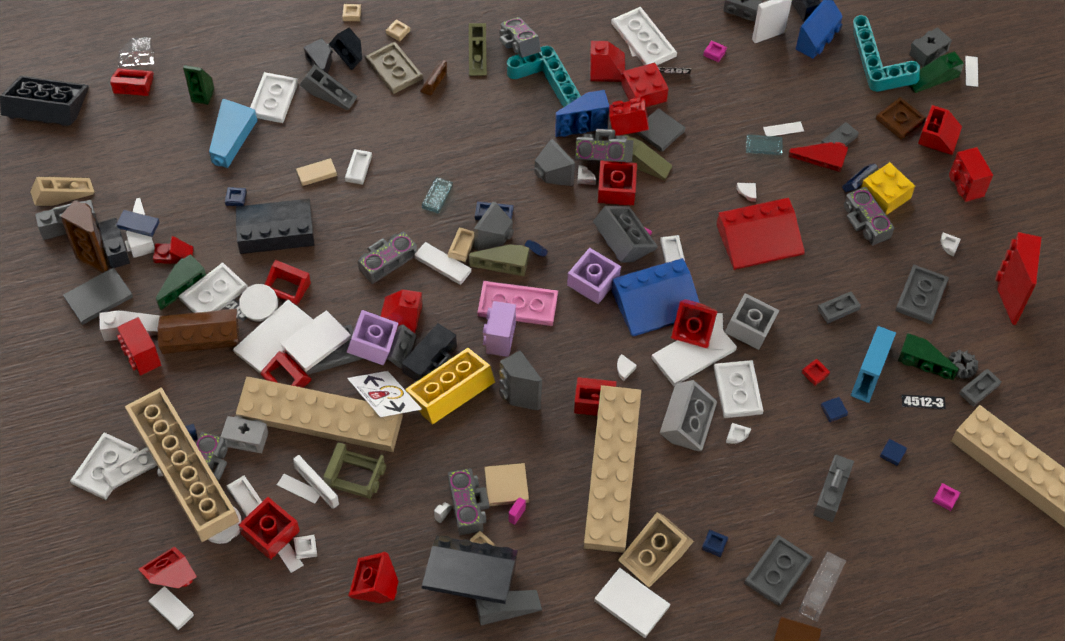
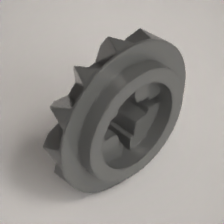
[948,349,978,378]

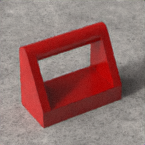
[110,68,154,96]
[265,260,311,305]
[260,351,312,388]

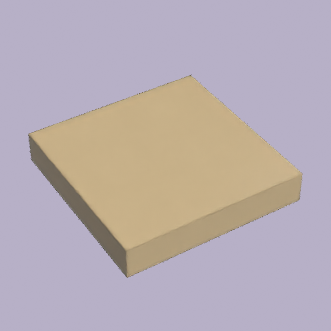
[485,463,529,506]

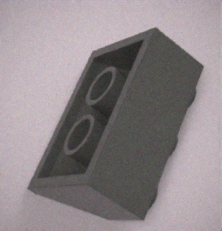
[593,206,658,263]
[499,351,542,410]

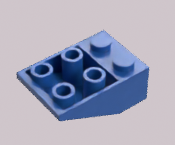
[555,90,610,137]

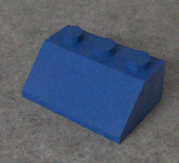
[796,0,843,59]

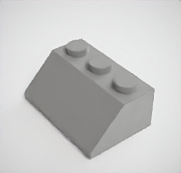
[660,380,717,451]

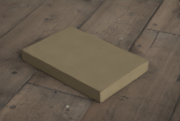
[365,42,423,94]

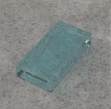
[746,135,783,155]
[422,177,453,214]

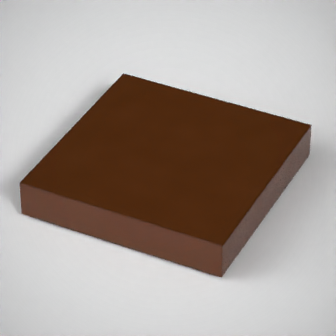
[875,97,926,140]

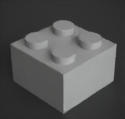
[725,293,779,350]

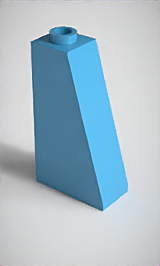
[209,99,257,168]
[851,326,896,403]

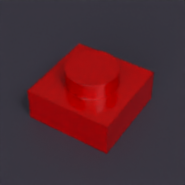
[802,359,830,386]

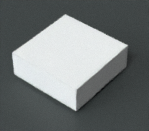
[294,535,317,559]

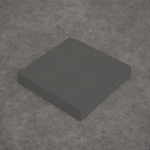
[636,108,685,152]

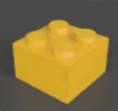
[861,162,915,215]

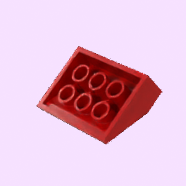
[716,198,805,270]
[995,232,1042,325]

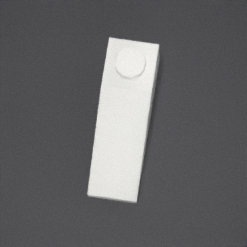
[125,198,155,258]
[99,311,159,341]

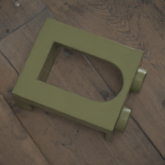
[324,442,386,499]

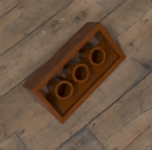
[60,200,108,273]
[157,309,240,354]

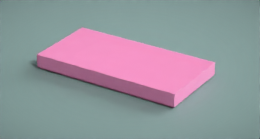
[477,281,558,326]

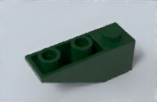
[898,333,959,380]

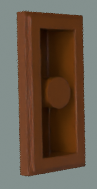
[420,60,447,96]
[774,617,822,641]

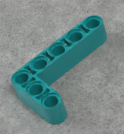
[853,15,920,92]
[507,46,581,108]

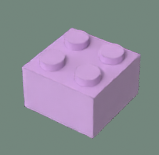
[567,248,621,304]
[483,301,516,357]
[347,310,398,365]

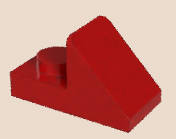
[153,236,194,264]

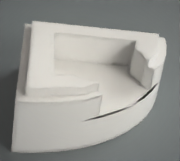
[578,165,596,185]
[737,183,756,202]
[941,232,960,256]
[617,354,637,381]
[726,423,751,444]
[434,502,452,523]

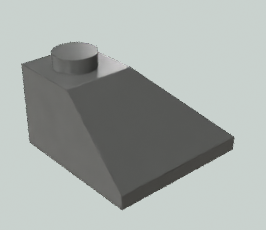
[534,139,575,186]
[474,201,514,251]

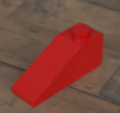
[789,142,848,172]

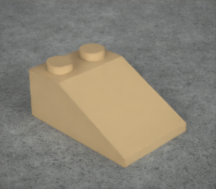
[618,512,694,587]

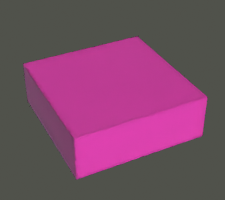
[703,40,727,63]
[932,483,961,511]
[508,497,526,525]

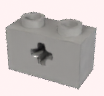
[221,416,268,454]

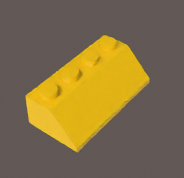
[405,348,495,424]

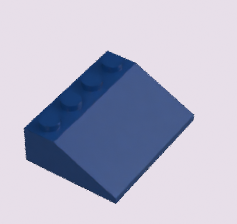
[611,258,700,337]

